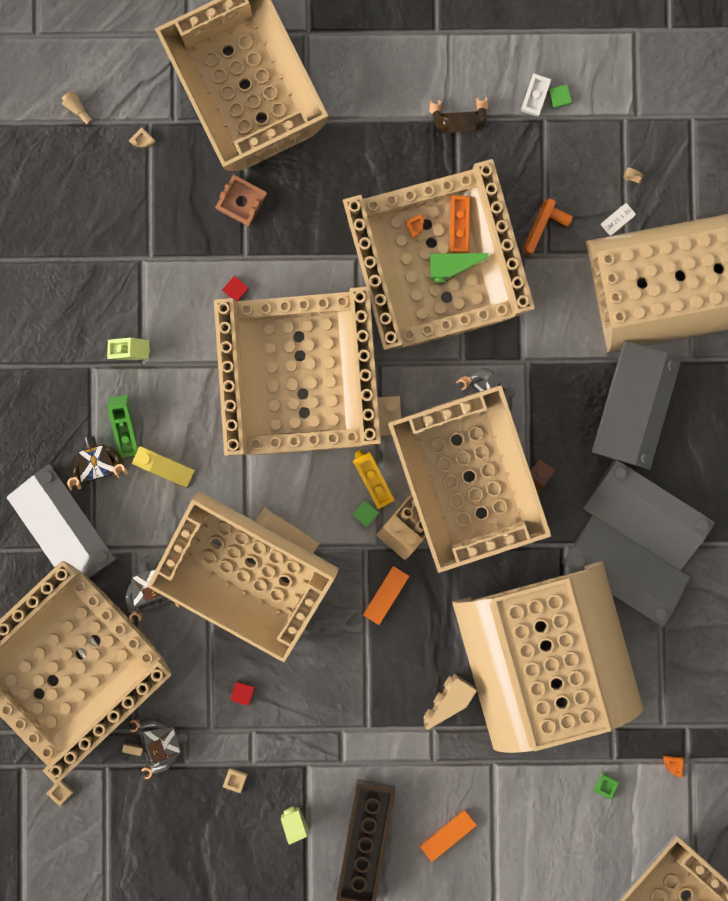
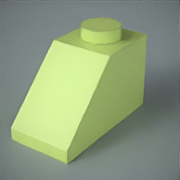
[107,338,150,360]
[281,806,309,845]

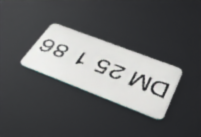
[601,203,636,236]

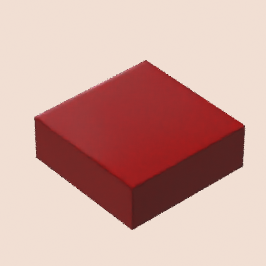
[222,276,249,301]
[230,681,255,706]

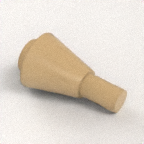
[61,91,92,125]

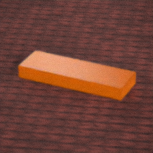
[449,195,470,254]
[363,566,409,625]
[420,809,477,862]

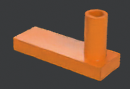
[521,198,573,255]

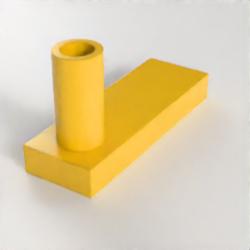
[353,450,395,509]

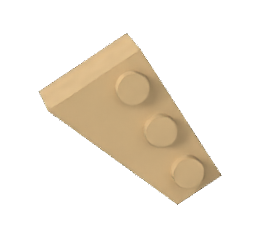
[255,507,320,553]

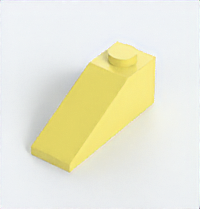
[132,446,195,488]

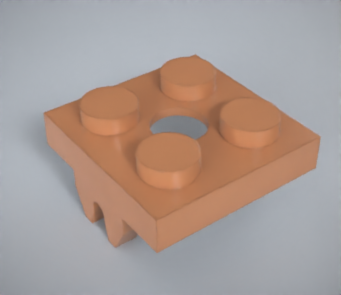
[215,174,267,227]

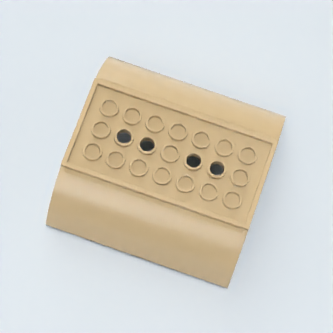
[343,159,535,350]
[214,287,381,456]
[0,560,171,785]
[452,561,644,753]

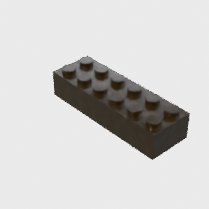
[336,779,395,901]

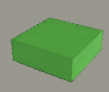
[548,85,572,109]
[352,501,379,527]
[594,773,620,800]

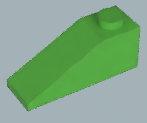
[429,253,489,283]
[107,394,138,458]

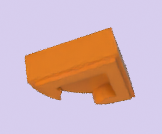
[405,214,424,240]
[663,756,684,778]

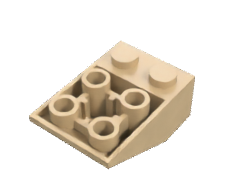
[376,493,426,560]
[423,674,477,730]

